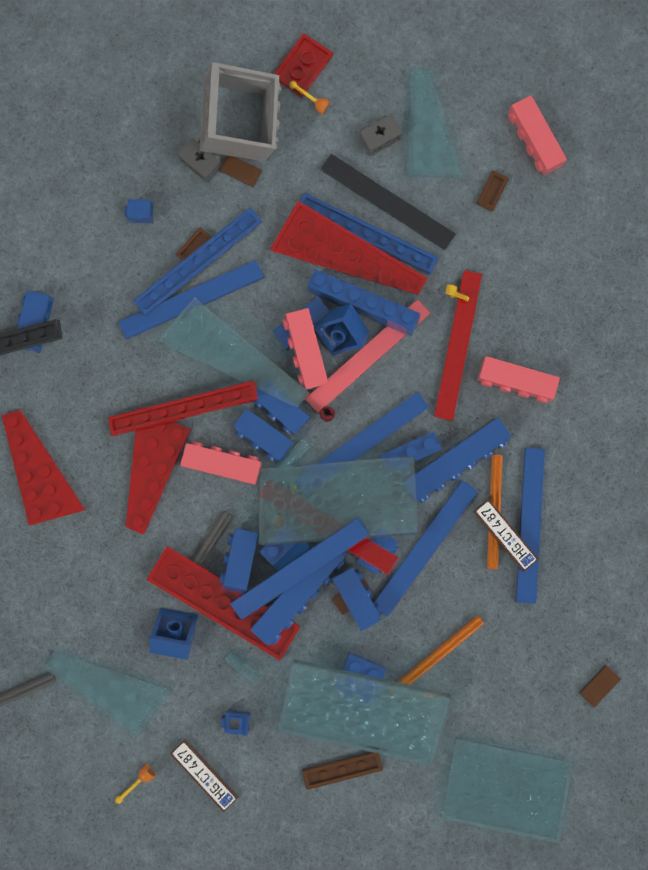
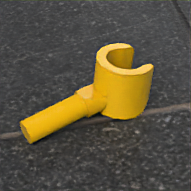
[445,284,469,301]

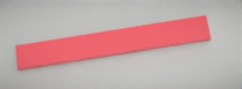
[305,299,430,414]

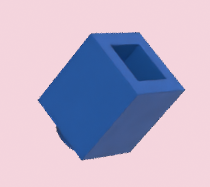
[124,199,153,223]

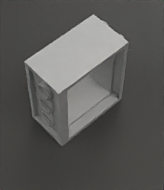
[200,62,281,161]

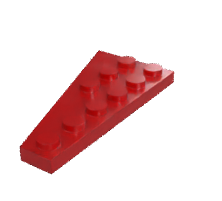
[126,407,191,535]
[1,410,86,526]

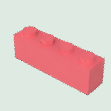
[508,95,567,176]
[282,308,329,390]
[477,356,560,403]
[180,441,262,485]

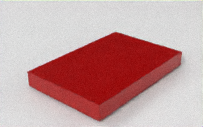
[274,33,334,98]

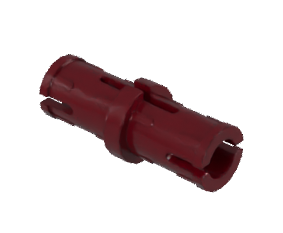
[320,406,335,422]

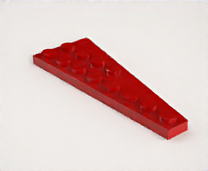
[270,201,428,295]

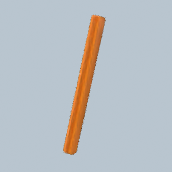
[487,454,503,569]
[389,616,484,697]

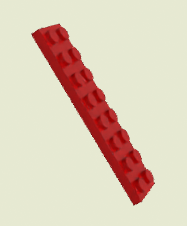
[146,546,300,661]

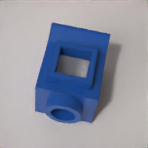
[221,710,251,736]

